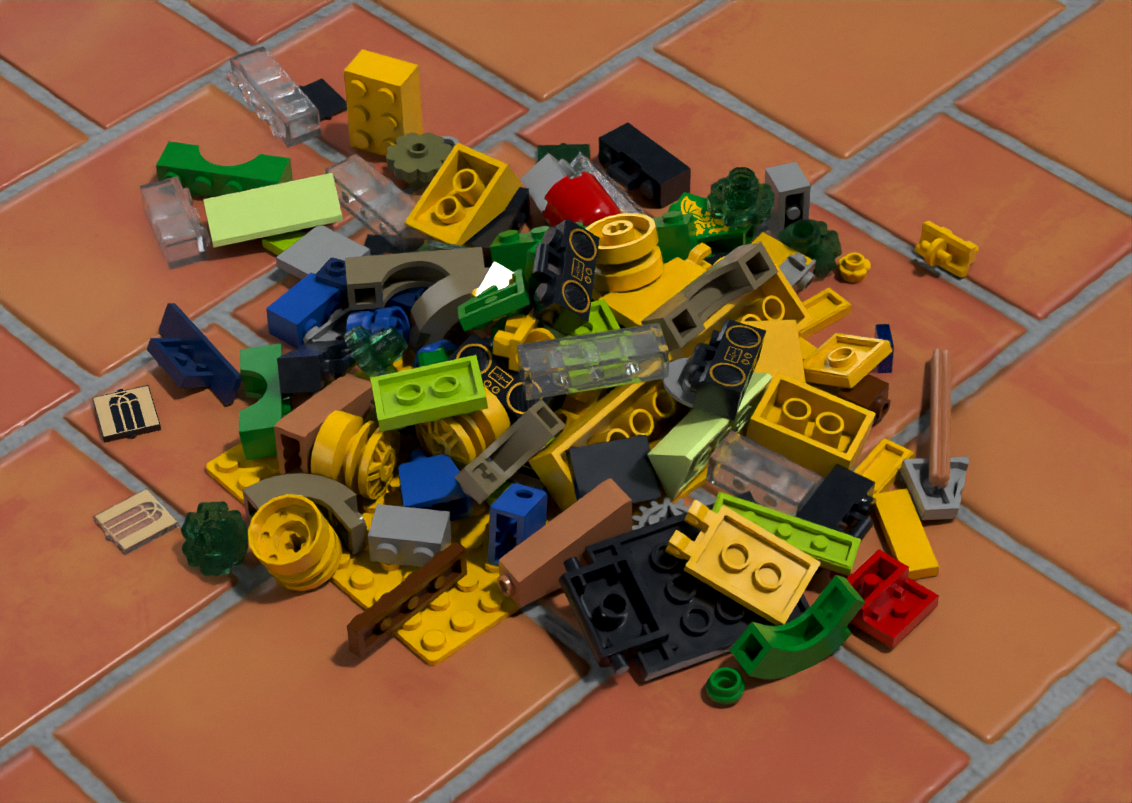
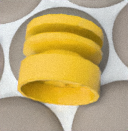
[415,387,511,471]
[310,410,400,499]
[248,494,342,591]

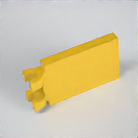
[598,243,725,339]
[665,499,821,626]

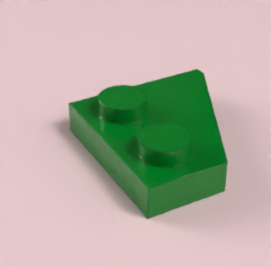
[458,269,530,332]

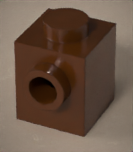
[836,374,891,424]

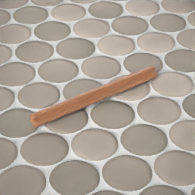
[929,348,951,488]

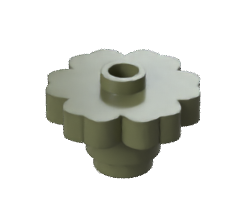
[386,132,451,190]

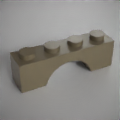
[641,242,778,351]
[345,247,484,311]

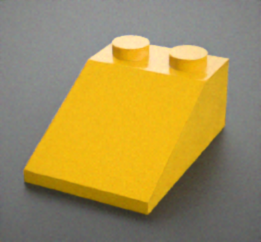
[404,142,522,249]

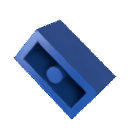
[266,272,344,348]

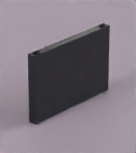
[565,434,661,504]

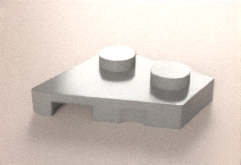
[900,456,969,520]

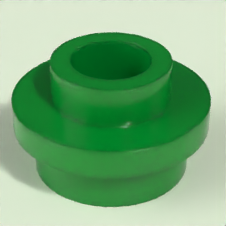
[706,667,745,704]

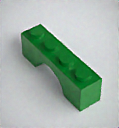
[156,141,293,197]
[239,343,293,460]

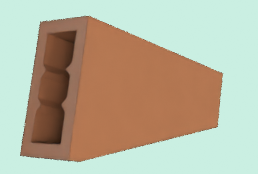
[274,373,375,475]
[497,478,632,608]

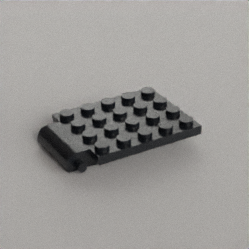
[559,491,810,682]

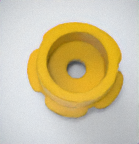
[838,252,871,283]

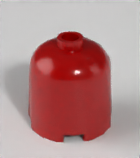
[542,171,622,227]

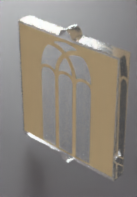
[93,488,179,555]

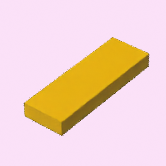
[872,488,939,580]

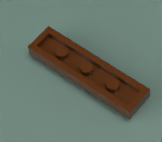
[347,542,467,658]

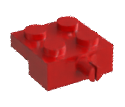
[829,549,939,649]

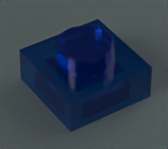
[874,324,894,373]

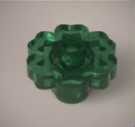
[707,167,775,228]
[779,219,842,278]
[344,325,408,378]
[181,501,248,576]

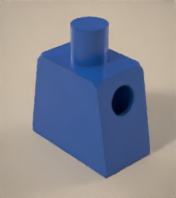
[398,449,474,521]
[488,483,548,566]

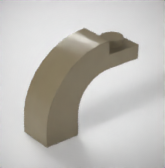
[408,267,490,355]
[454,399,566,505]
[243,473,367,554]

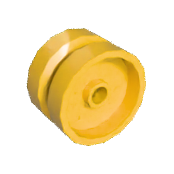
[585,213,664,292]

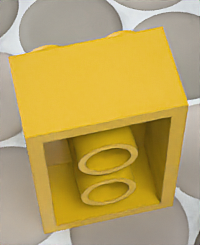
[344,49,423,156]
[743,372,876,481]

